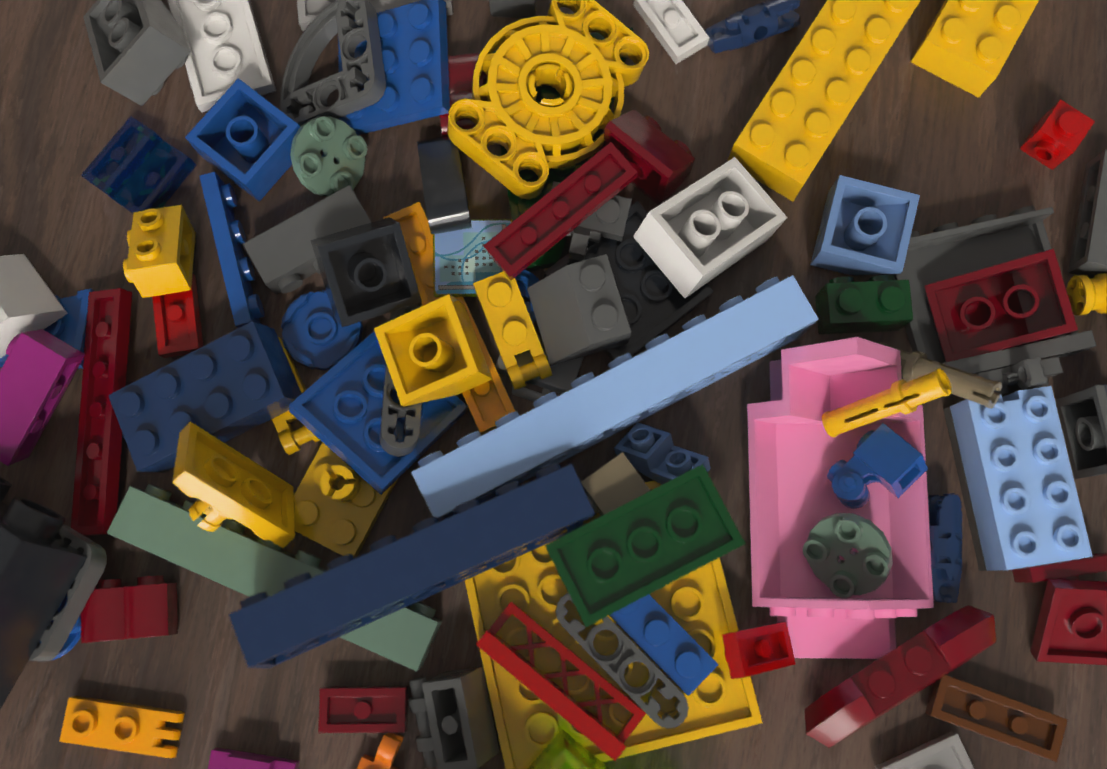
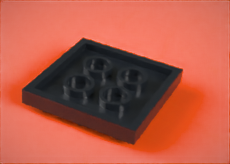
[544,201,714,361]

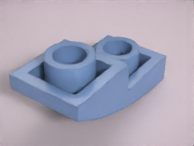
[614,422,711,485]

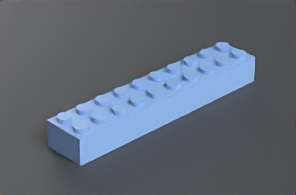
[411,275,818,522]

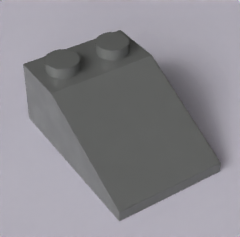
[83,0,191,106]

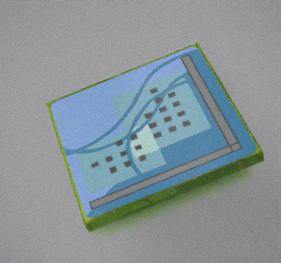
[433,219,513,297]

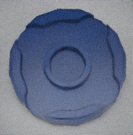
[281,290,363,370]

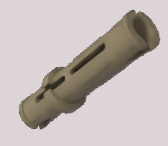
[878,342,1002,409]

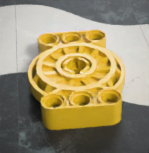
[447,0,649,199]

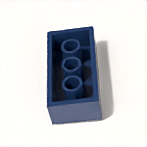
[108,321,302,473]

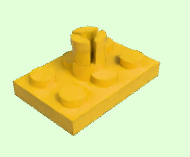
[172,422,295,548]
[294,443,399,559]

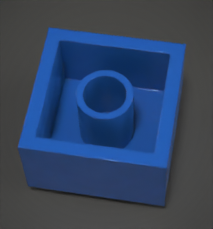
[185,78,300,202]

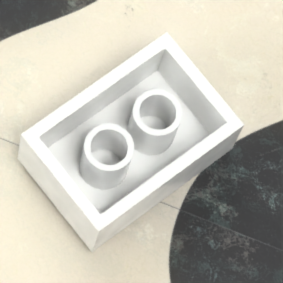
[633,157,788,298]

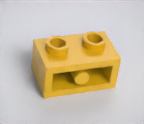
[123,205,195,298]

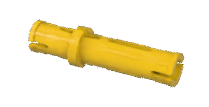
[822,368,952,437]

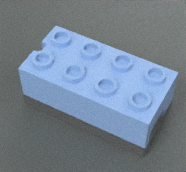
[943,386,1093,571]

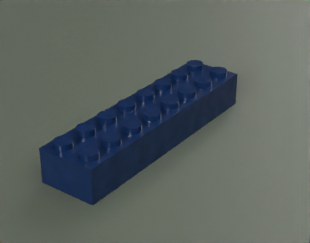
[229,463,594,669]

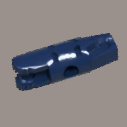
[705,0,800,54]
[928,493,962,603]

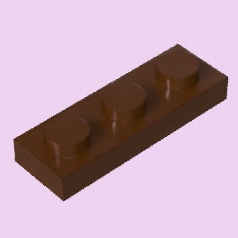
[925,675,1068,762]

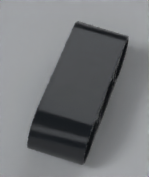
[417,136,472,235]

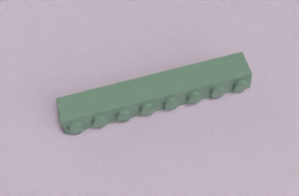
[107,483,443,671]

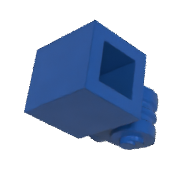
[827,423,928,509]

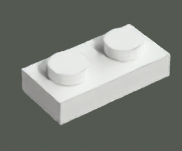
[633,0,709,64]

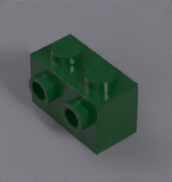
[815,275,914,334]

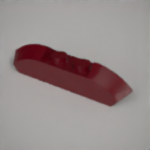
[804,605,997,748]

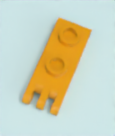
[59,696,185,758]

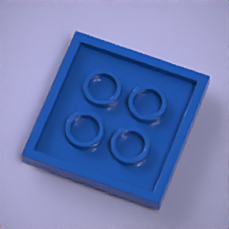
[338,0,450,135]
[289,331,468,495]

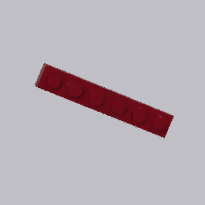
[71,288,132,535]

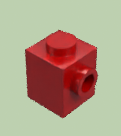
[1019,100,1095,170]

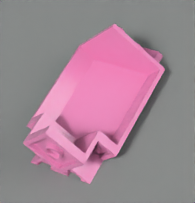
[747,337,934,659]

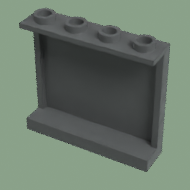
[890,206,1097,375]

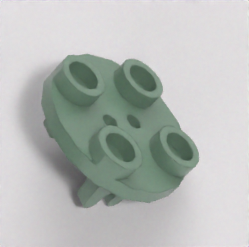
[290,116,367,197]
[803,513,893,598]

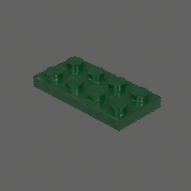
[545,464,746,627]

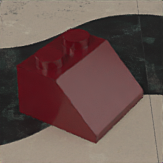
[603,110,695,205]

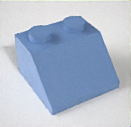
[810,175,920,275]

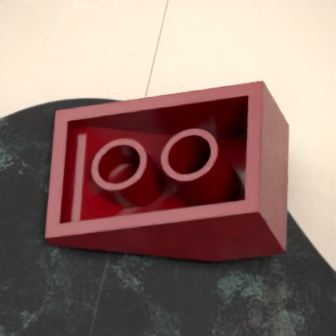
[925,249,1078,362]

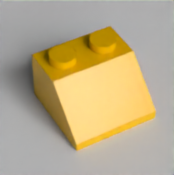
[374,294,493,407]

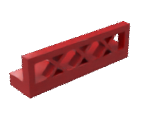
[476,601,646,762]

